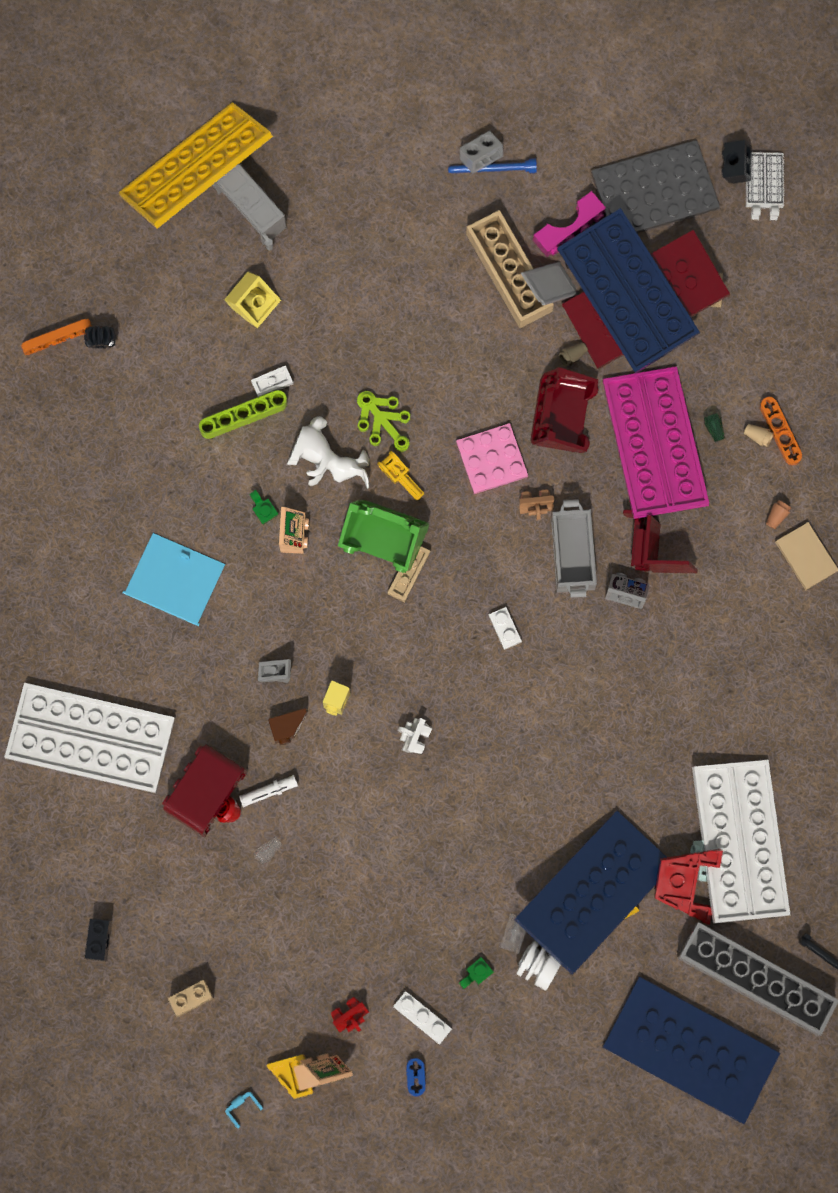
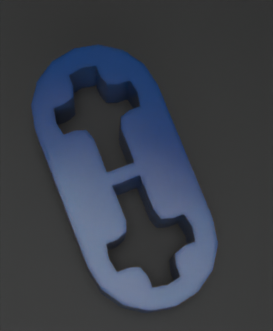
[406,1058,426,1097]

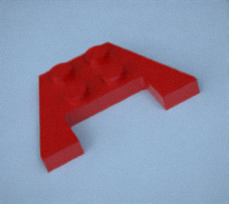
[654,849,723,925]

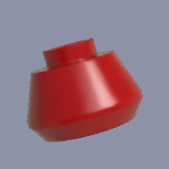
[216,797,241,823]

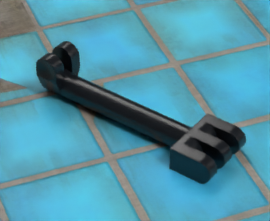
[798,933,838,970]

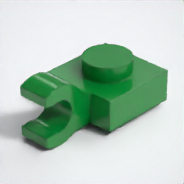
[250,490,279,525]
[459,957,494,989]

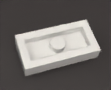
[251,365,293,397]
[488,607,522,650]

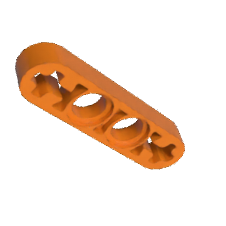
[21,319,92,355]
[760,397,802,465]

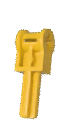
[377,451,424,500]

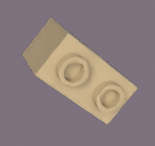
[168,980,214,1017]

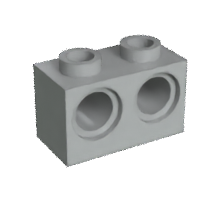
[460,131,503,174]

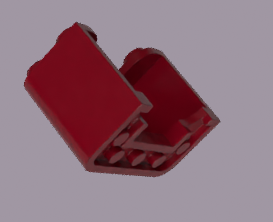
[162,744,248,838]

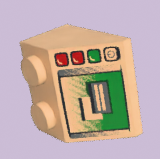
[279,507,309,554]
[294,1054,353,1091]

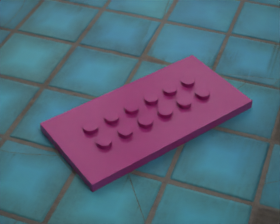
[603,366,709,519]

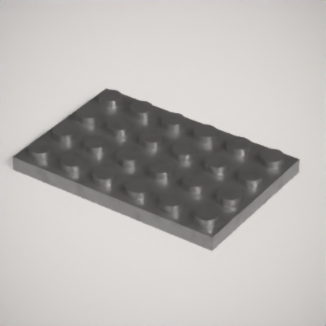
[591,140,720,233]

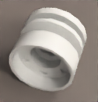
[516,940,561,991]

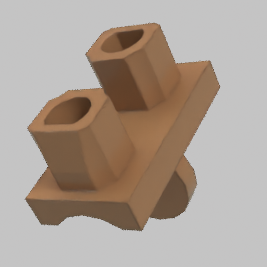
[519,489,554,520]

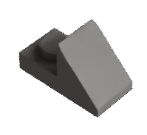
[258,659,291,683]

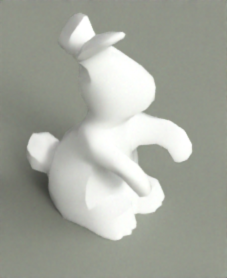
[287,416,369,489]

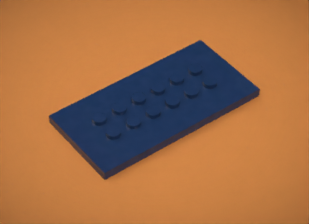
[557,208,700,374]
[514,811,667,975]
[603,977,780,1125]

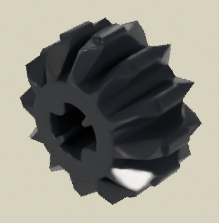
[84,326,116,349]

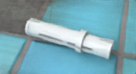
[239,775,298,807]

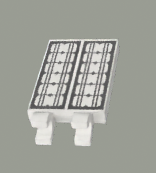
[746,152,784,220]

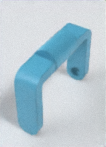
[226,1092,263,1128]

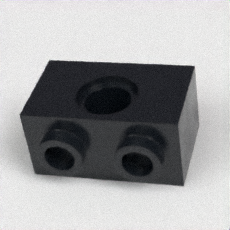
[722,140,752,184]
[85,919,112,962]

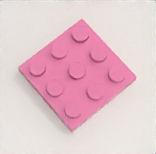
[456,423,528,494]

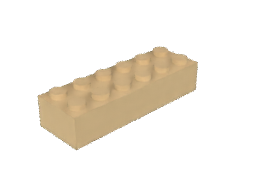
[466,210,554,328]

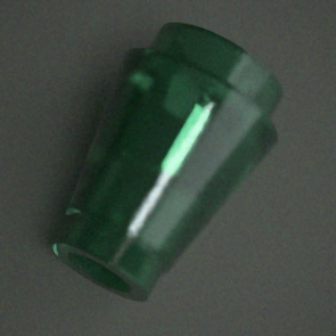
[704,413,725,442]

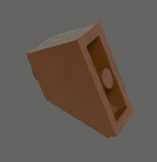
[268,708,307,745]

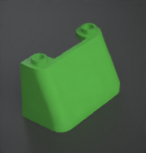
[338,500,429,573]

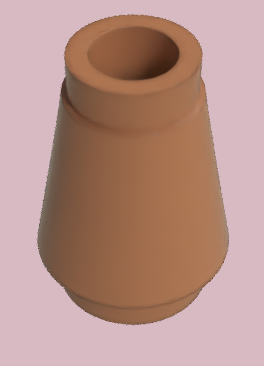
[765,500,791,529]

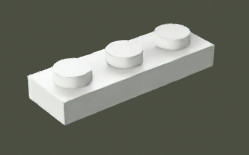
[393,991,452,1045]

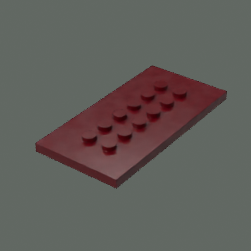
[562,230,730,369]

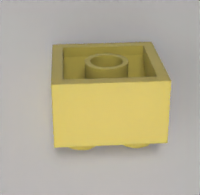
[224,272,281,328]

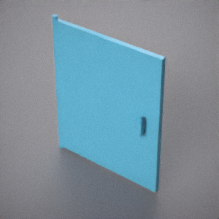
[123,533,225,626]

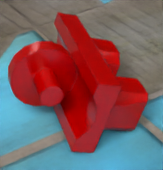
[331,997,369,1033]

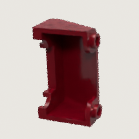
[531,367,598,453]

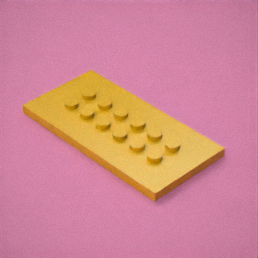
[119,102,273,229]

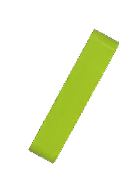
[199,390,287,439]

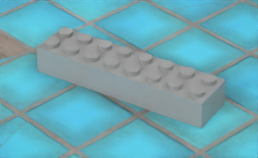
[677,922,838,1036]

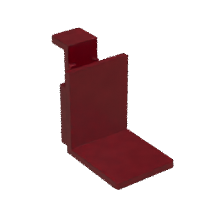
[623,510,698,573]

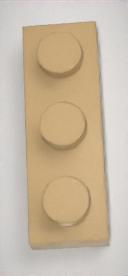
[388,546,431,603]

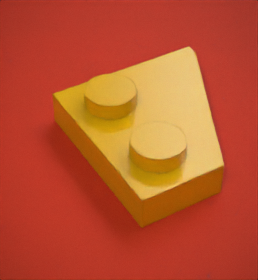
[267,1054,314,1099]

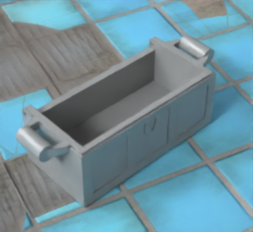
[212,164,286,250]
[551,499,597,598]

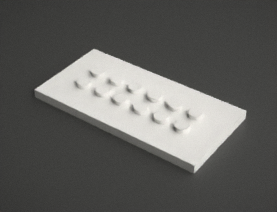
[4,683,175,793]
[692,760,790,923]

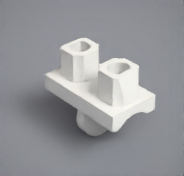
[397,718,432,754]

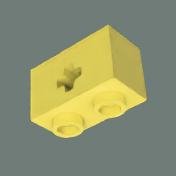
[323,681,351,716]

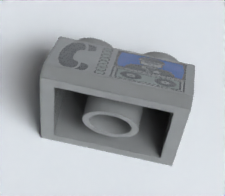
[605,573,649,609]

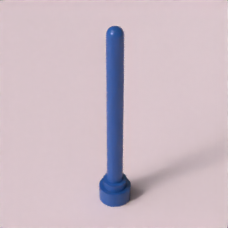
[448,158,537,173]

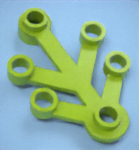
[357,391,410,452]

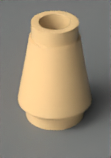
[744,424,774,447]

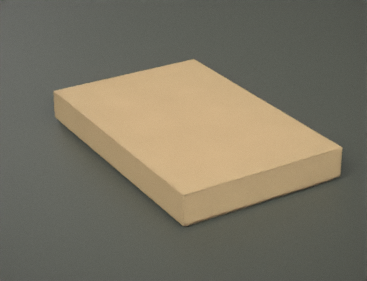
[775,522,838,590]

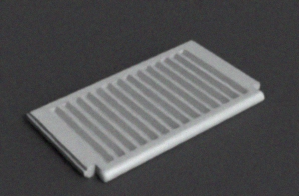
[521,262,577,306]

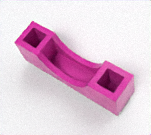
[533,191,606,257]

